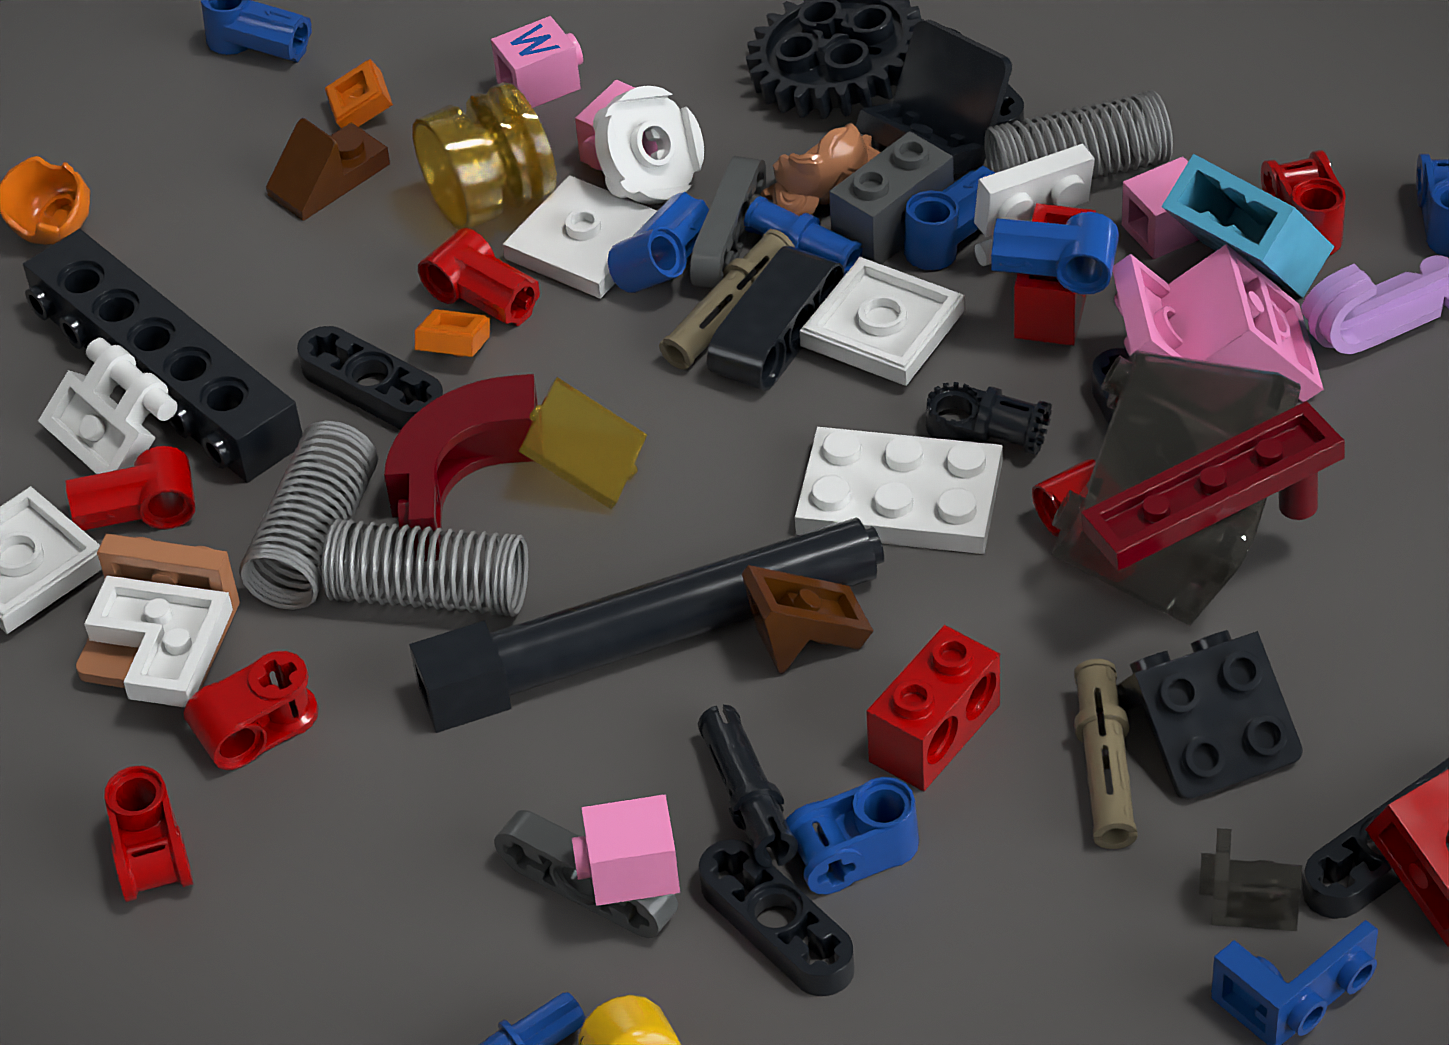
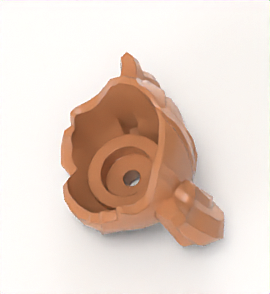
[761,123,881,216]

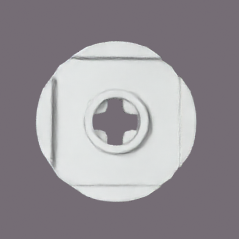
[593,86,704,205]

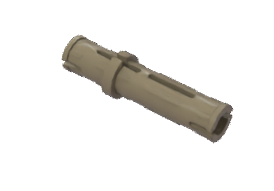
[659,229,794,370]
[1074,659,1138,849]

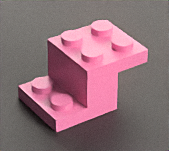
[1112,244,1324,412]

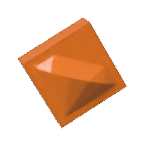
[325,59,393,128]
[415,309,490,357]

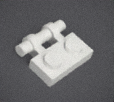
[974,143,1095,266]
[38,338,178,474]

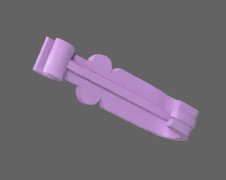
[1301,255,1449,354]

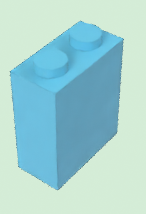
[1161,154,1334,298]

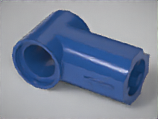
[201,0,312,63]
[904,166,995,270]
[607,192,709,293]
[991,212,1119,295]

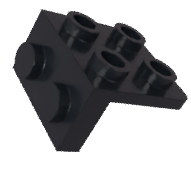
[856,19,1012,174]
[1116,630,1303,800]

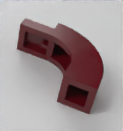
[384,374,541,562]

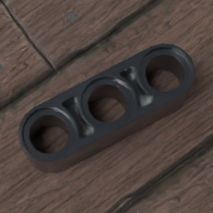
[707,245,844,391]

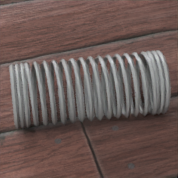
[985,90,1173,179]
[239,420,379,610]
[321,519,528,617]

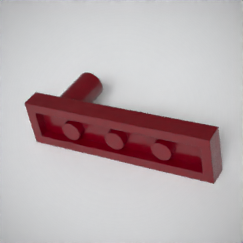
[1081,401,1345,571]

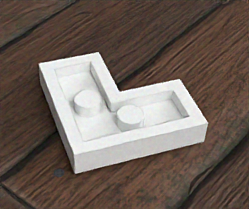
[84,576,233,707]

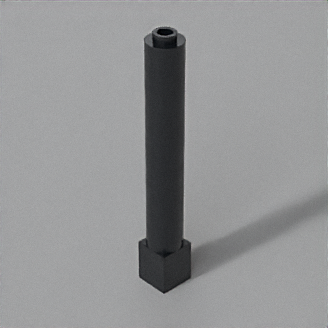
[409,517,884,733]

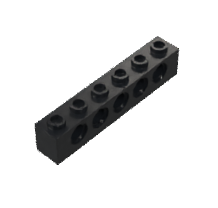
[23,229,303,483]

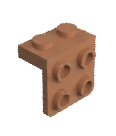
[76,533,240,691]

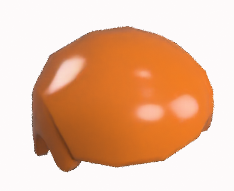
[0,156,91,245]

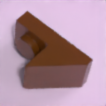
[266,118,390,221]
[741,565,873,674]

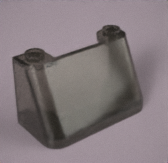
[1052,350,1301,626]

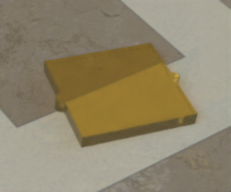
[519,377,647,509]

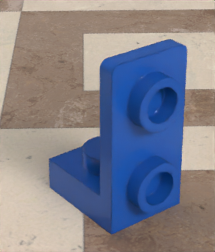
[1211,920,1378,1045]

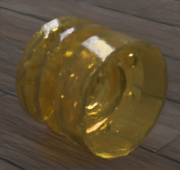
[412,82,557,230]

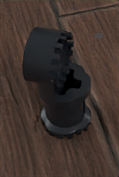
[926,382,1052,455]

